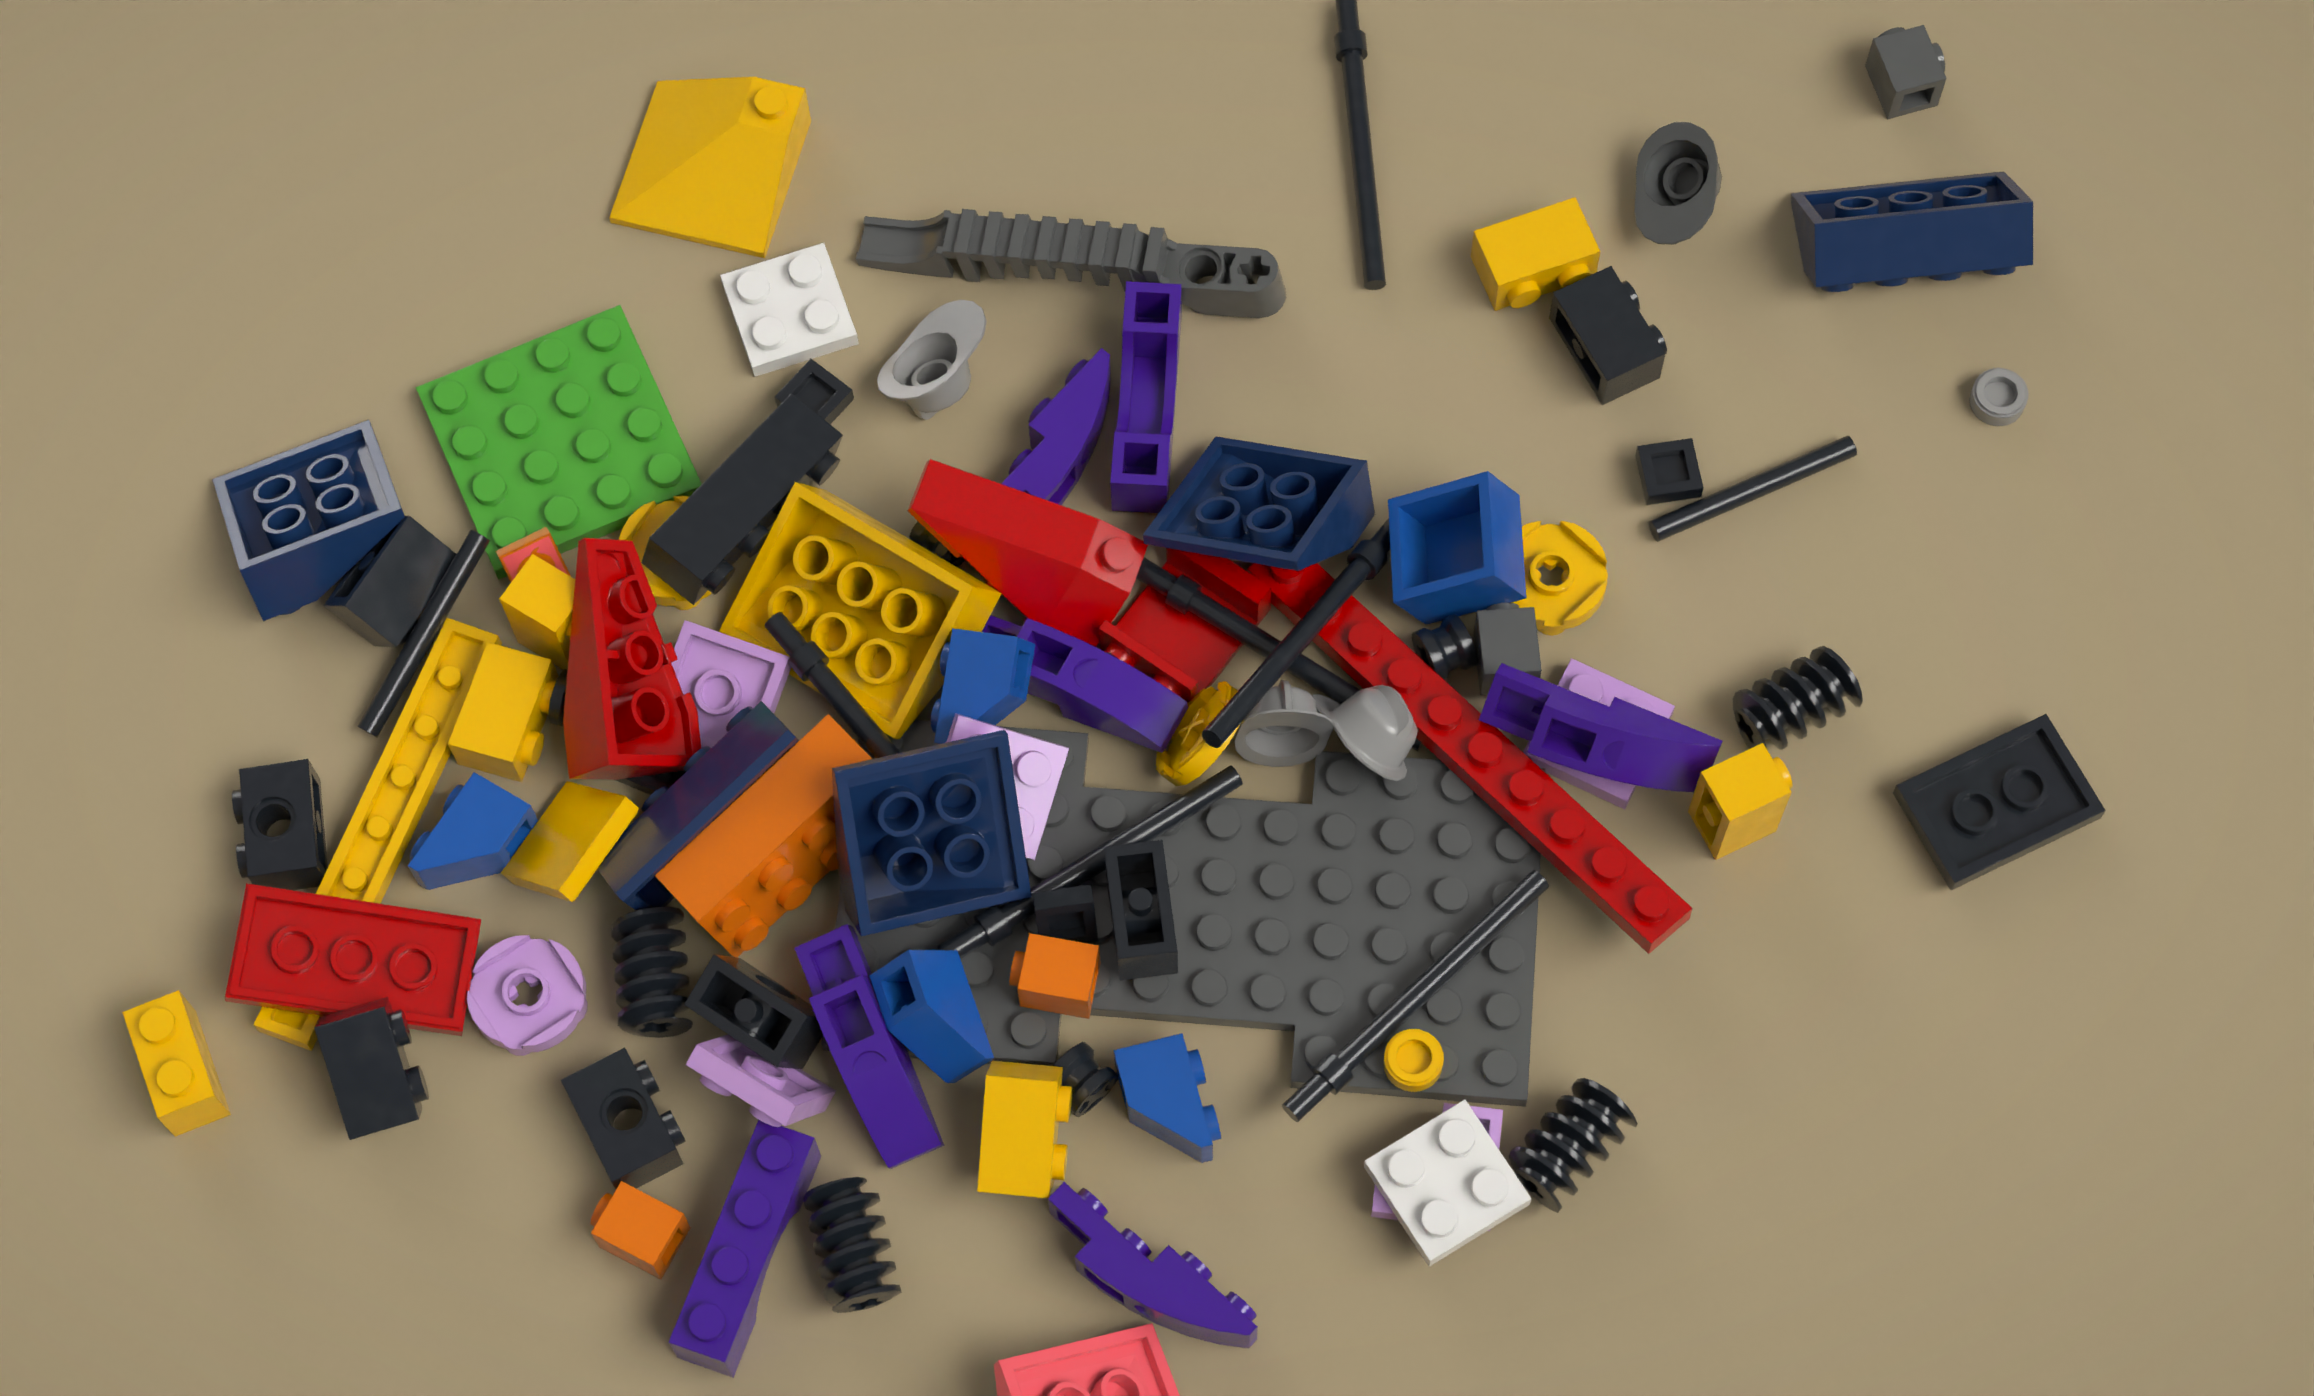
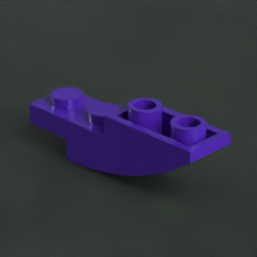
[1001,348,1111,505]
[982,615,1189,753]
[1479,663,1723,793]
[795,924,945,1169]
[1048,1182,1258,1348]

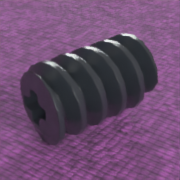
[1733,646,1863,750]
[611,907,693,1038]
[1509,1078,1638,1213]
[803,1177,902,1313]

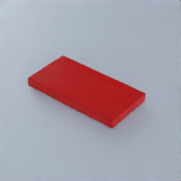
[225,883,481,1036]

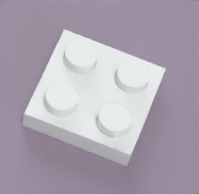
[720,243,859,377]
[1364,1100,1532,1267]

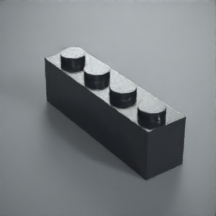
[641,393,843,605]

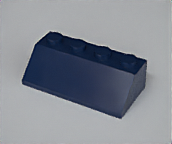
[1791,171,2033,292]
[597,701,799,910]

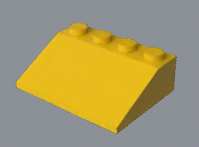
[719,482,1002,739]

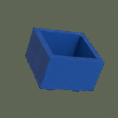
[1388,471,1527,625]

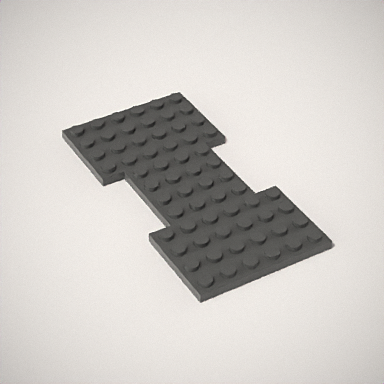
[821,720,1546,1107]

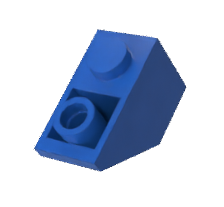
[931,628,1035,744]
[408,772,538,890]
[869,950,994,1083]
[1114,1033,1221,1163]

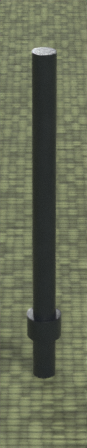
[1334,0,1386,290]
[1202,518,1390,748]
[1136,557,1423,751]
[765,612,901,758]
[937,765,1243,959]
[1282,870,1549,1122]

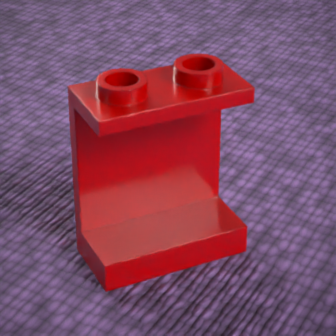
[1099,548,1271,703]

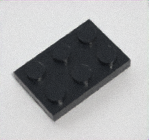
[1893,714,2106,890]

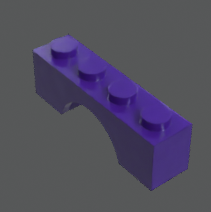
[1110,281,1182,513]
[668,1119,821,1378]

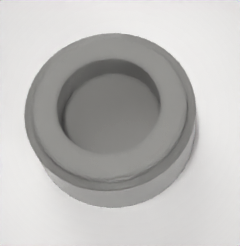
[1969,368,2028,426]

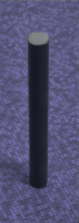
[1649,436,1857,542]
[357,530,490,738]

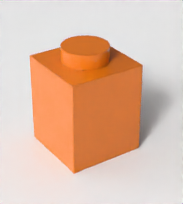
[1009,933,1101,1019]
[590,1181,691,1279]

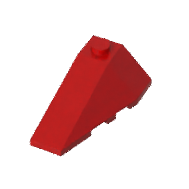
[907,459,1148,647]
[563,538,701,780]

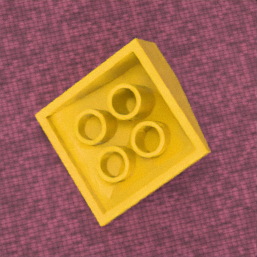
[609,77,811,258]

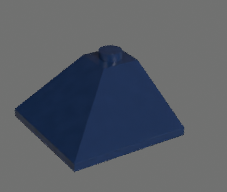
[212,420,405,621]
[1143,436,1375,571]
[832,730,1032,937]

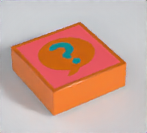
[495,527,571,583]

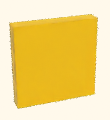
[501,781,639,902]

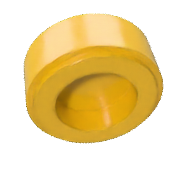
[1383,1029,1444,1092]

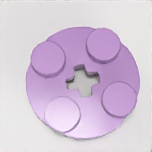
[467,935,588,1056]

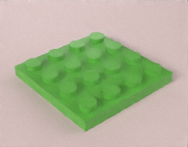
[416,305,702,580]

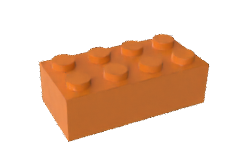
[655,714,872,958]

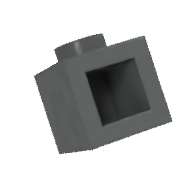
[1865,25,1947,120]
[1473,603,1542,695]

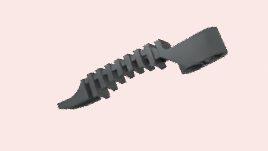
[855,209,1286,318]

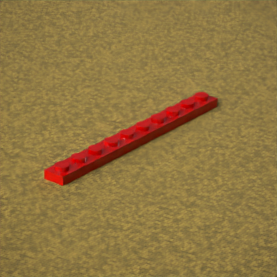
[1247,563,1693,954]

